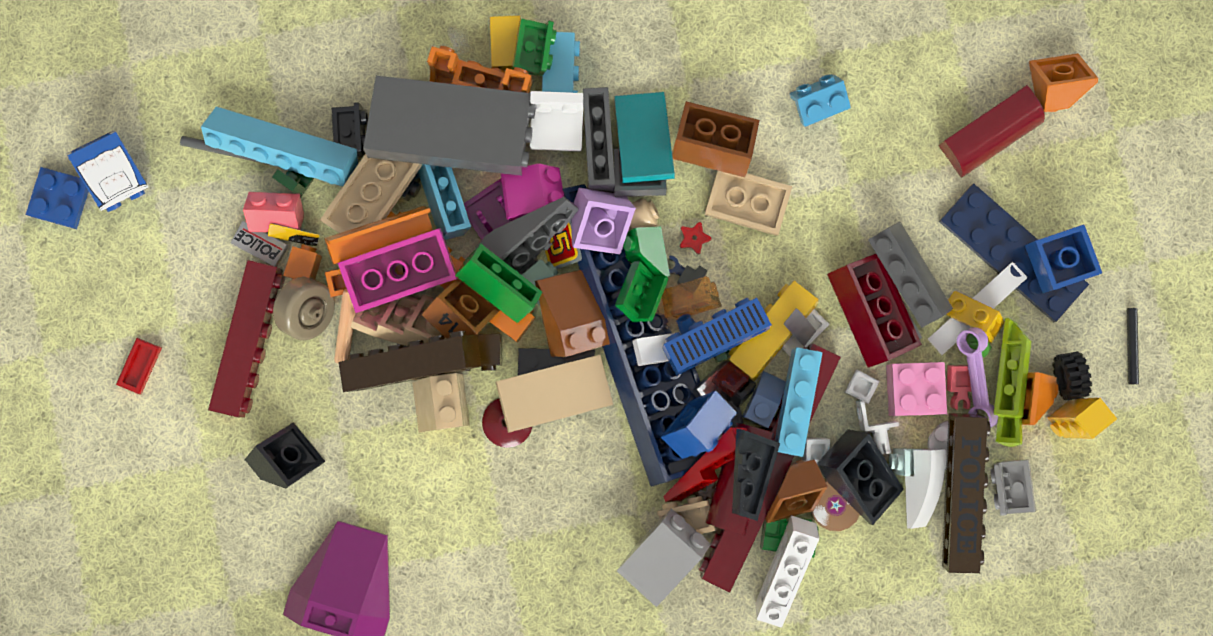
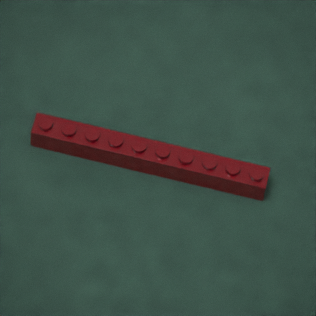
[698,344,841,593]

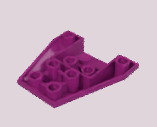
[283,521,390,636]

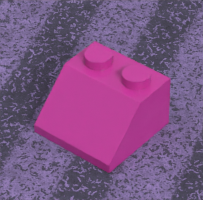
[500,164,564,220]

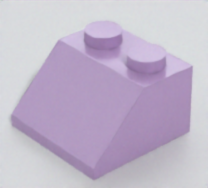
[572,188,636,254]

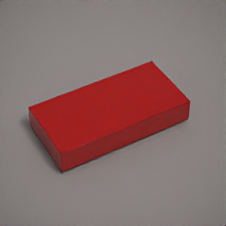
[116,338,162,395]

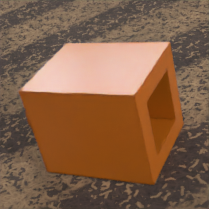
[283,244,322,279]

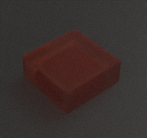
[712,361,750,398]

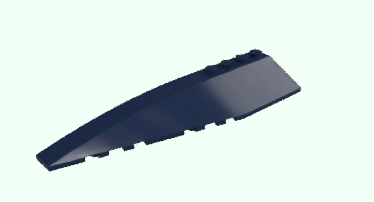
[562,184,720,487]

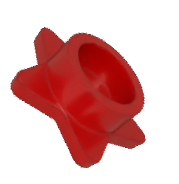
[680,222,712,255]

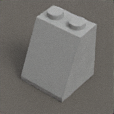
[617,509,711,607]

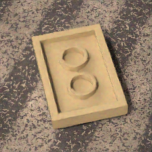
[704,171,792,236]

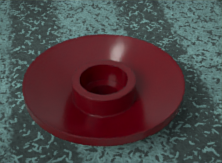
[482,398,533,448]

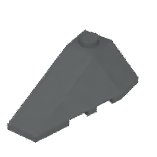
[475,197,579,275]

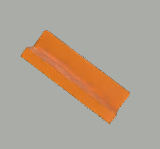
[324,206,433,264]

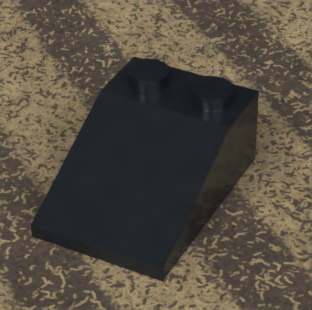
[817,429,904,525]

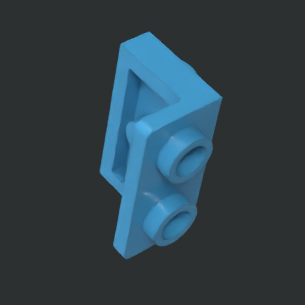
[789,74,851,127]

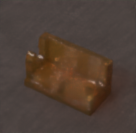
[662,276,722,320]

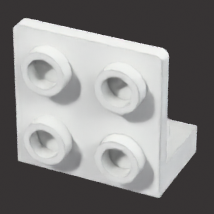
[530,91,584,151]

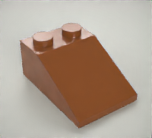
[535,270,610,357]

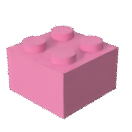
[886,362,947,416]

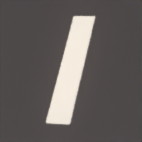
[928,262,1027,355]

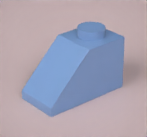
[742,371,786,428]

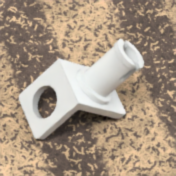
[855,401,899,455]

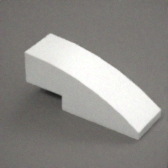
[905,449,946,529]

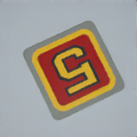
[545,220,582,269]

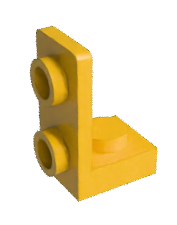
[946,291,1005,343]

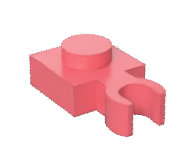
[947,365,972,410]

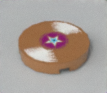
[811,481,860,531]

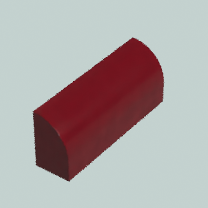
[938,85,1045,178]
[705,423,775,536]

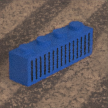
[662,298,772,376]

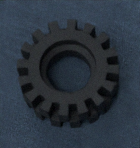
[1052,351,1092,401]

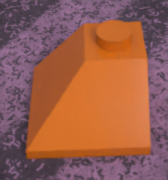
[1029,53,1098,112]
[1022,372,1058,425]

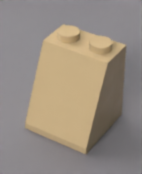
[412,373,470,432]

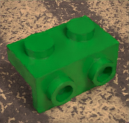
[512,19,557,77]
[615,261,668,322]

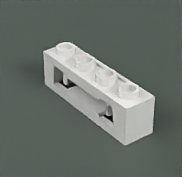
[755,516,819,627]

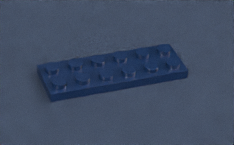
[939,183,1089,322]

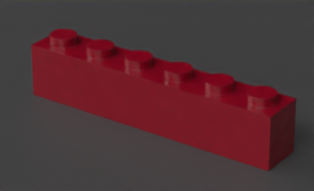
[208,260,285,418]

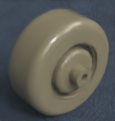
[273,277,335,341]

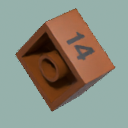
[422,278,500,339]

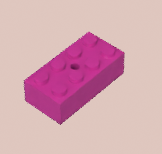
[338,228,458,313]

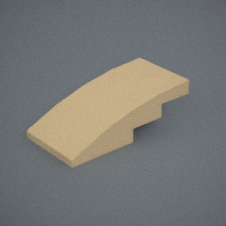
[350,294,446,346]
[495,355,613,433]

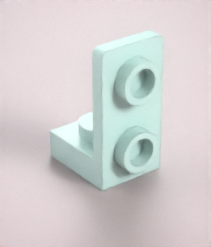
[889,448,922,476]

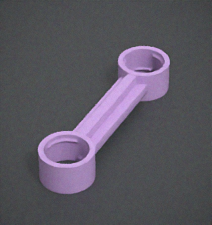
[957,327,998,428]

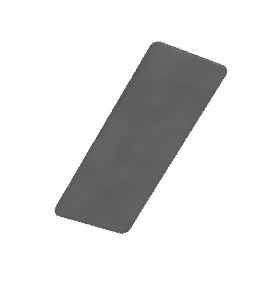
[784,308,816,346]

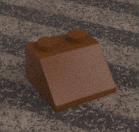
[765,459,828,523]

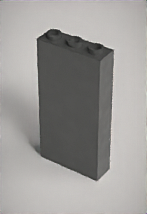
[363,75,536,176]

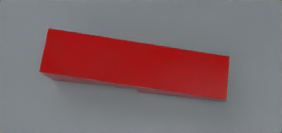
[663,427,747,502]

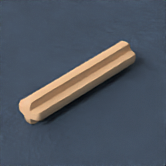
[334,289,355,364]

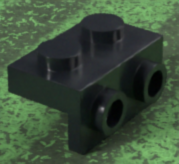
[331,102,368,158]

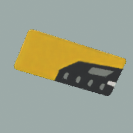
[268,224,319,246]

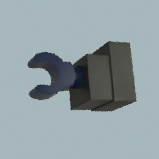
[669,255,708,295]

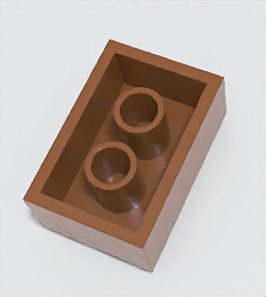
[672,101,760,177]

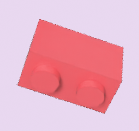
[243,192,304,232]

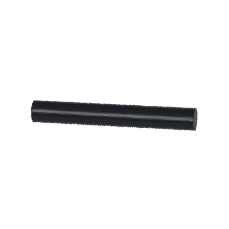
[1127,308,1139,385]

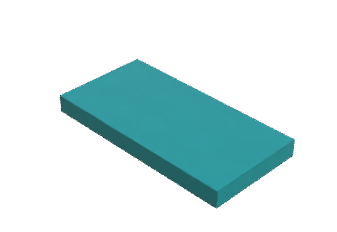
[614,92,675,183]

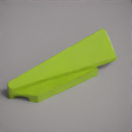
[994,318,1032,447]

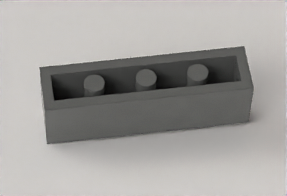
[583,87,615,193]
[868,221,953,328]

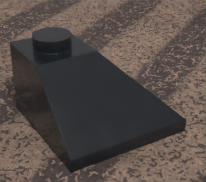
[244,422,325,489]

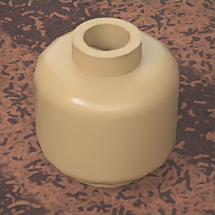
[628,198,660,231]

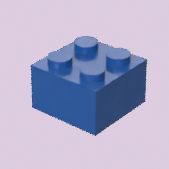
[1025,224,1102,293]
[661,390,737,459]

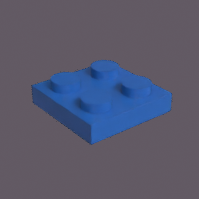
[25,167,89,229]

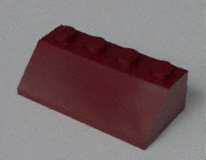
[827,253,922,368]

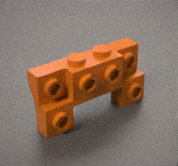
[427,46,533,93]

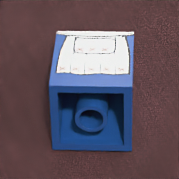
[66,131,148,212]

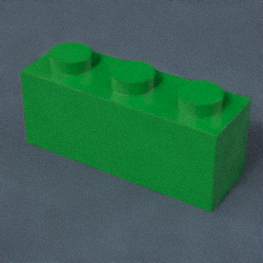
[455,244,542,323]

